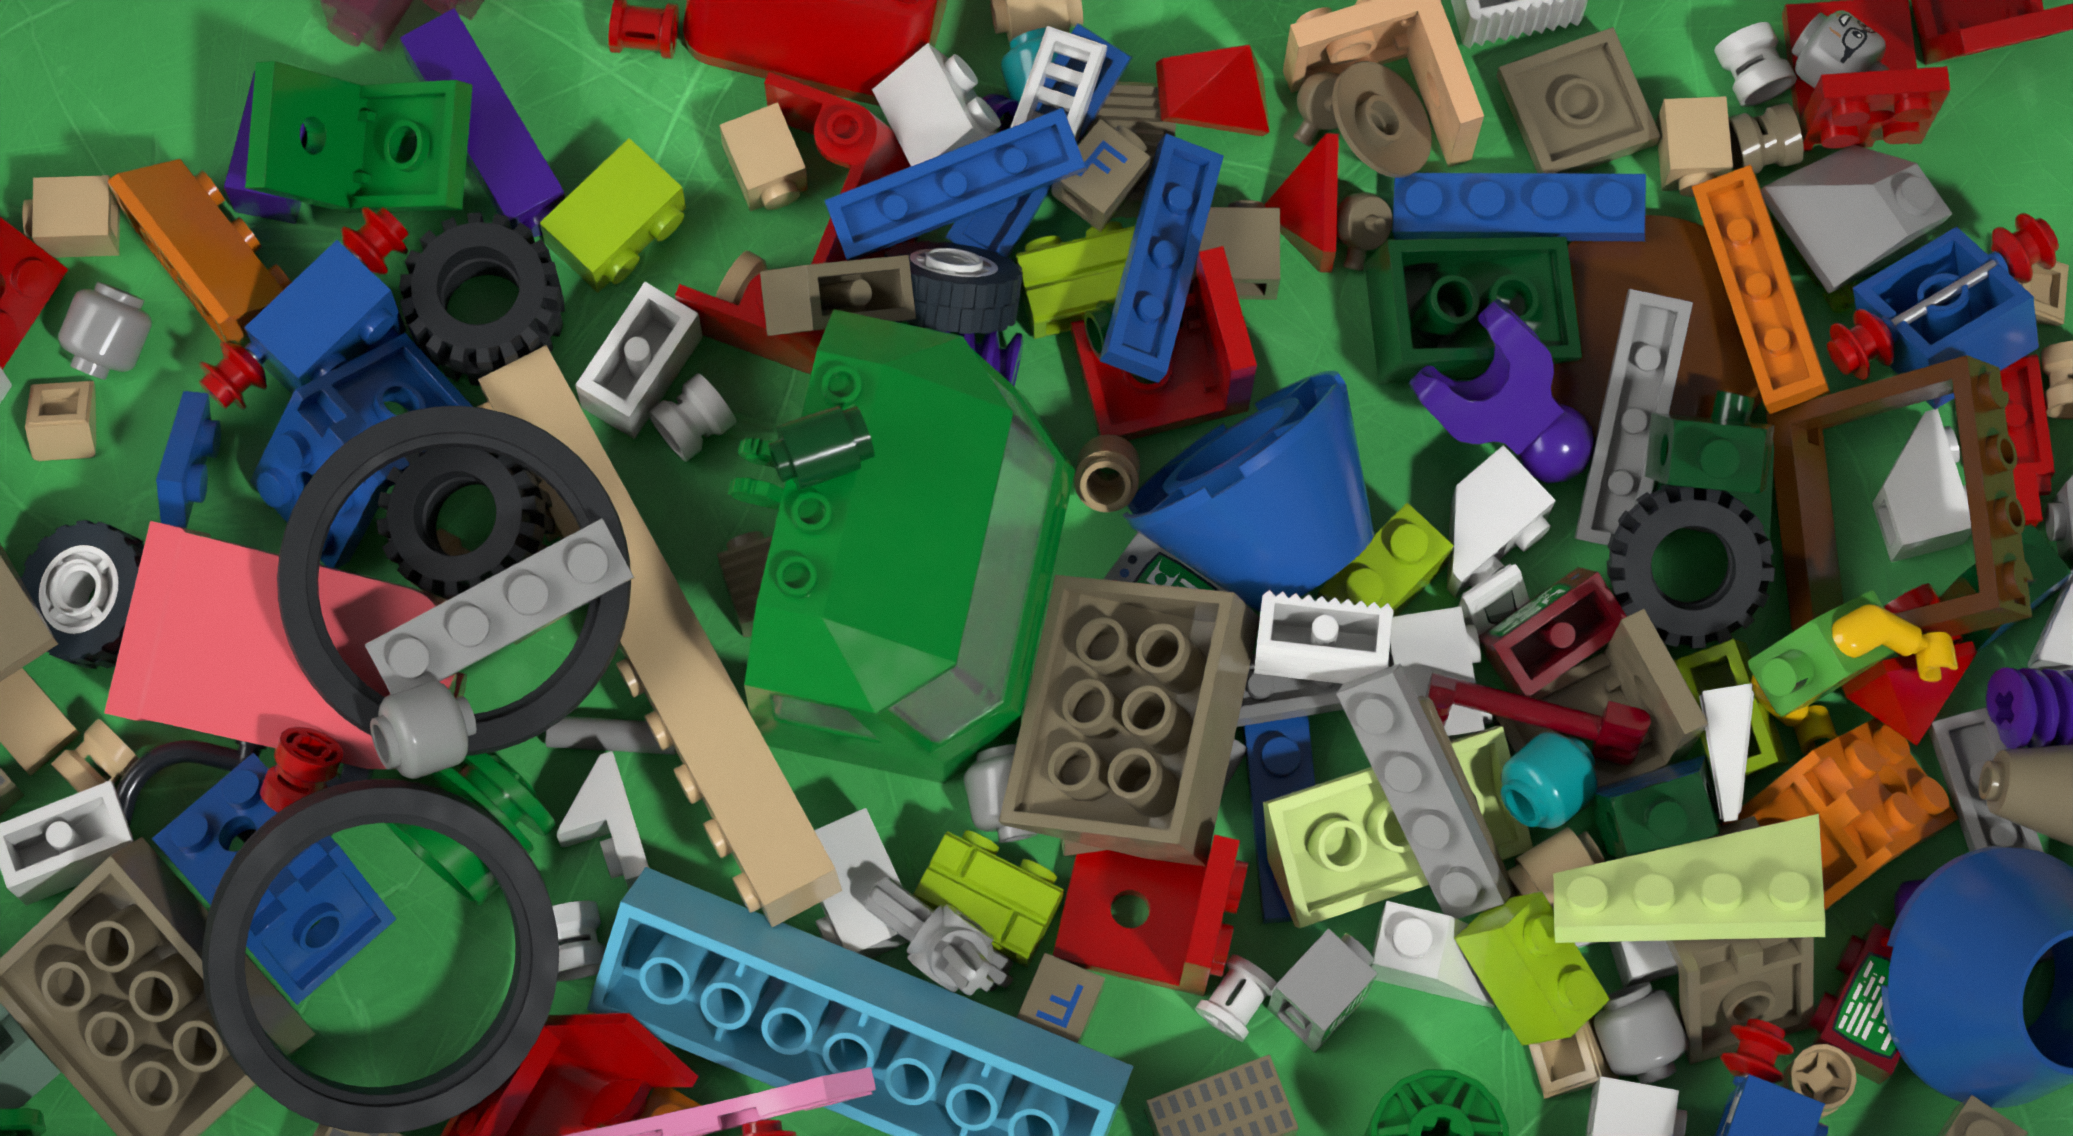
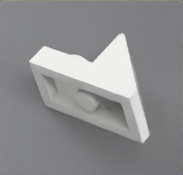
[556,751,649,889]

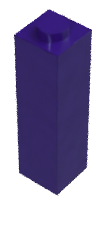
[399,8,565,237]

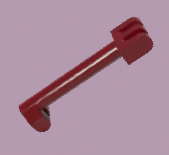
[1425,672,1651,765]

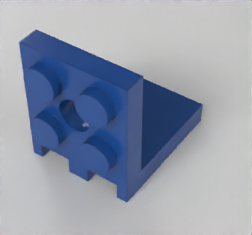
[250,333,473,569]
[152,753,396,1005]

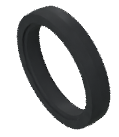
[277,406,631,756]
[202,779,559,1133]

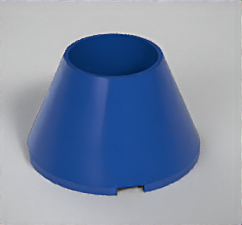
[1122,371,1374,612]
[1881,846,2073,1108]

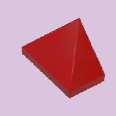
[1155,44,1270,137]
[1265,133,1339,273]
[1842,641,1977,746]

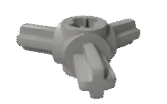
[864,877,1013,996]

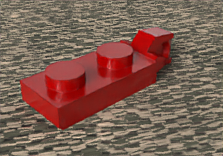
[2000,354,2055,529]

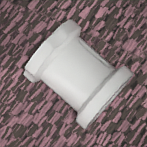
[1195,954,1277,1042]

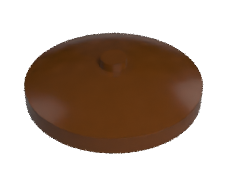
[1551,215,1763,457]

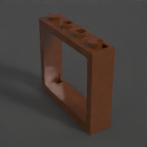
[1766,355,2033,637]

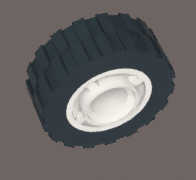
[884,241,1023,334]
[20,520,144,669]

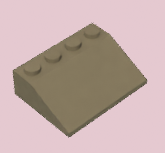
[999,575,1260,866]
[0,837,315,1136]

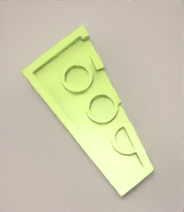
[1553,814,1825,943]

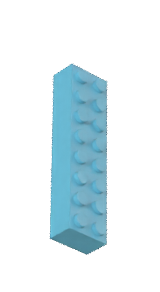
[587,867,1134,1136]

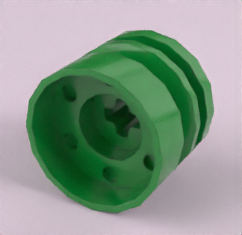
[385,752,556,907]
[1364,1069,1509,1136]

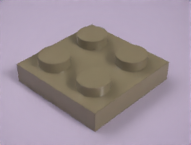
[1496,27,1661,173]

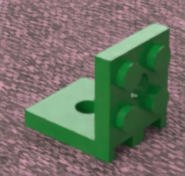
[245,61,473,213]

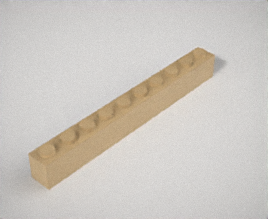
[477,345,842,927]

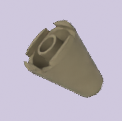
[1979,745,2073,847]

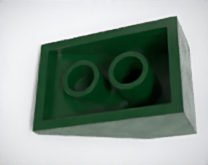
[1365,237,1582,384]

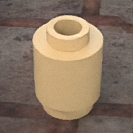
[990,0,1083,43]
[1074,435,1140,512]
[1507,827,1605,908]

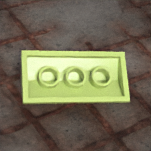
[1263,725,1533,928]

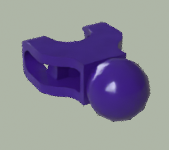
[1409,299,1594,483]

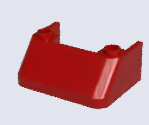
[683,0,948,106]
[675,72,920,375]
[440,1013,699,1136]

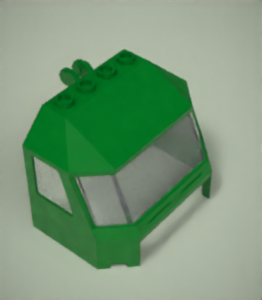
[728,309,1075,783]

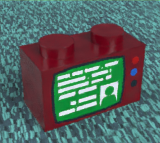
[1478,567,1627,697]
[1807,923,1901,1085]

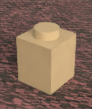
[1656,96,1733,197]
[719,102,808,212]
[22,175,120,258]

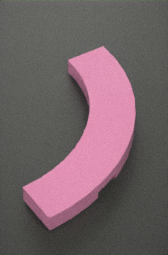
[563,1067,876,1136]

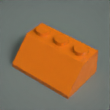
[107,159,292,349]

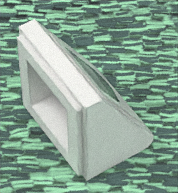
[1458,563,1530,636]

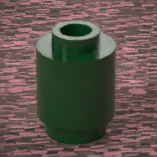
[768,405,875,491]

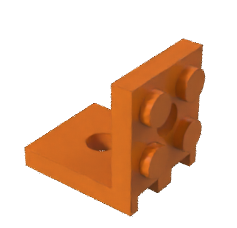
[1722,718,1959,911]

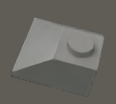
[1761,145,1952,293]

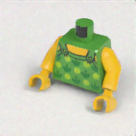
[1748,590,1958,755]

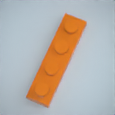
[1692,165,1830,414]

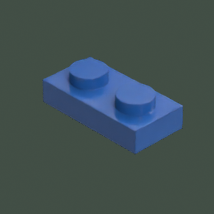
[156,391,221,528]

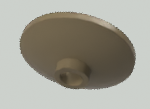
[1332,61,1432,178]

